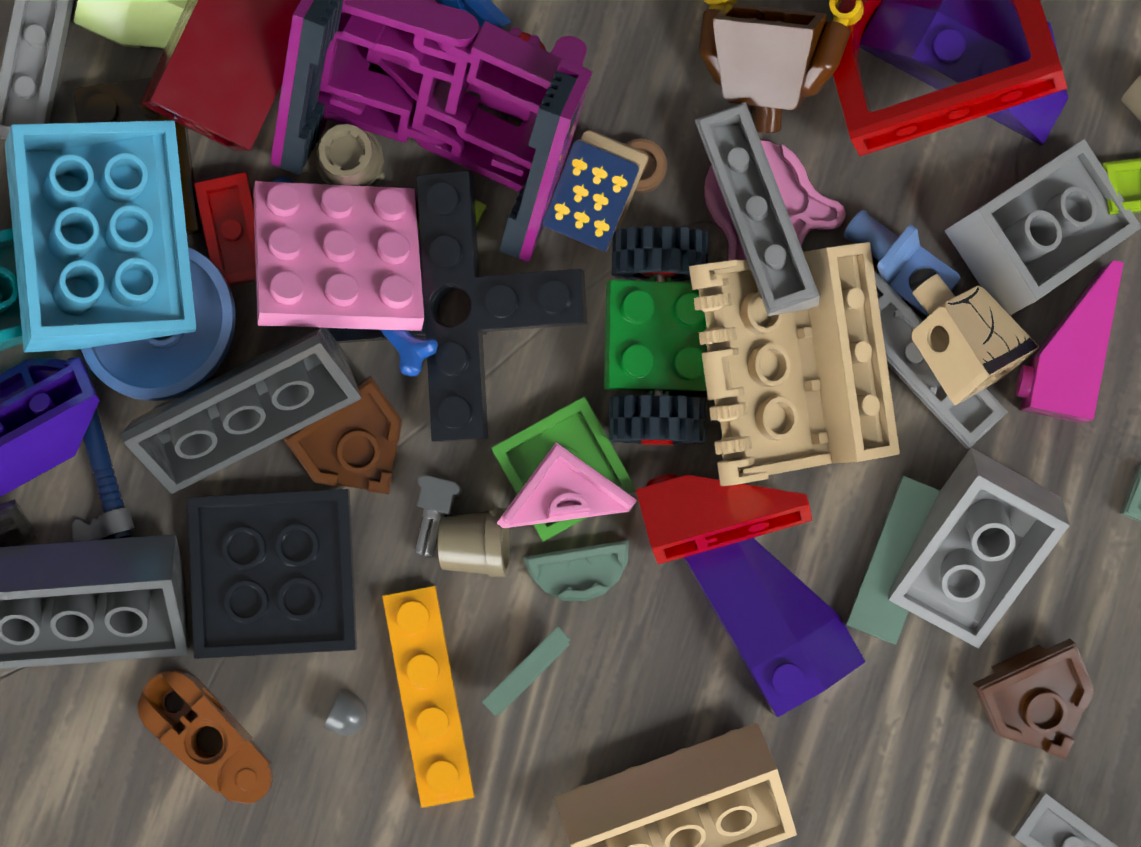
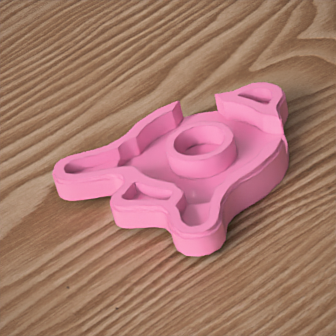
[704,140,846,261]

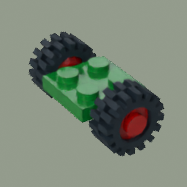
[604,226,708,445]

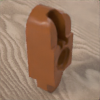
[138,669,273,804]

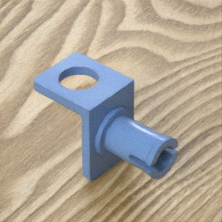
[844,210,960,317]

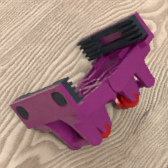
[270,0,593,262]

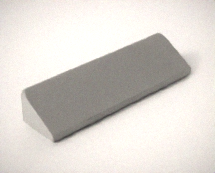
[695,102,820,316]

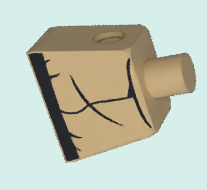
[912,274,1039,406]

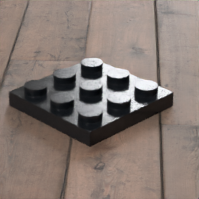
[187,489,357,659]

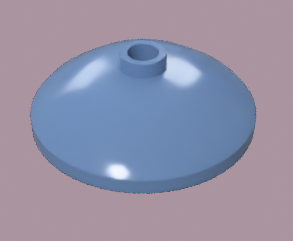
[81,247,236,401]

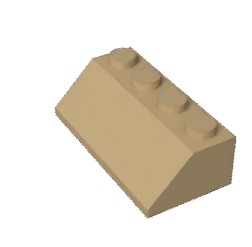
[554,722,797,847]

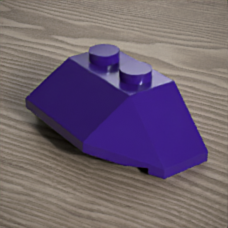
[859,0,1068,146]
[0,358,100,497]

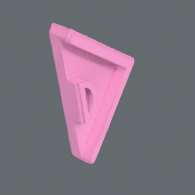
[497,443,637,528]

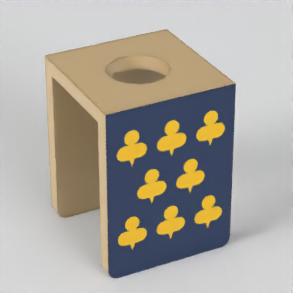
[542,130,648,252]

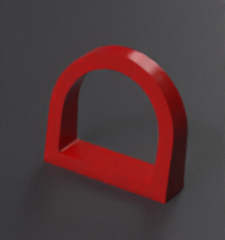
[833,0,1068,157]

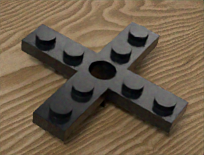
[327,171,587,442]

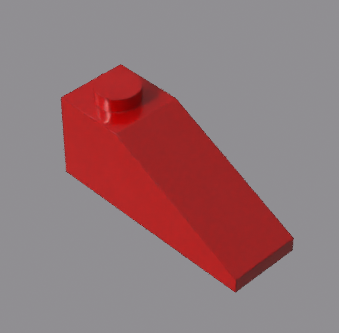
[635,474,813,565]

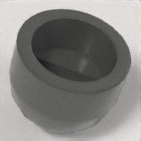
[324,688,368,736]

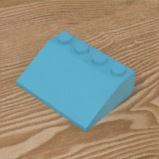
[5,121,196,352]

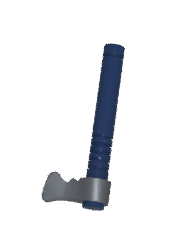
[72,408,135,542]

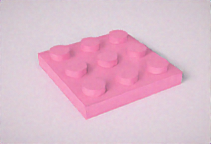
[253,181,424,331]

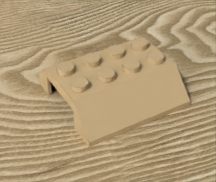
[689,242,900,486]

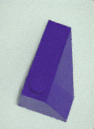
[684,538,866,717]

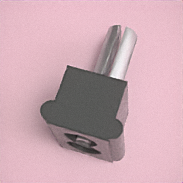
[415,475,462,556]

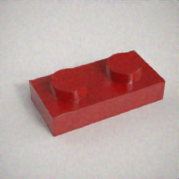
[194,172,256,287]

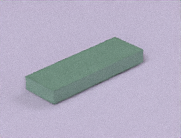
[845,476,941,645]

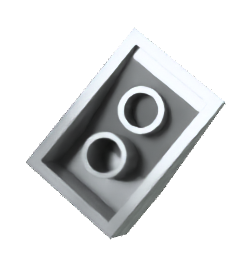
[944,139,1141,315]
[888,447,1070,648]

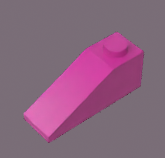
[1015,260,1124,423]

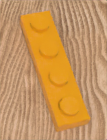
[382,586,475,808]

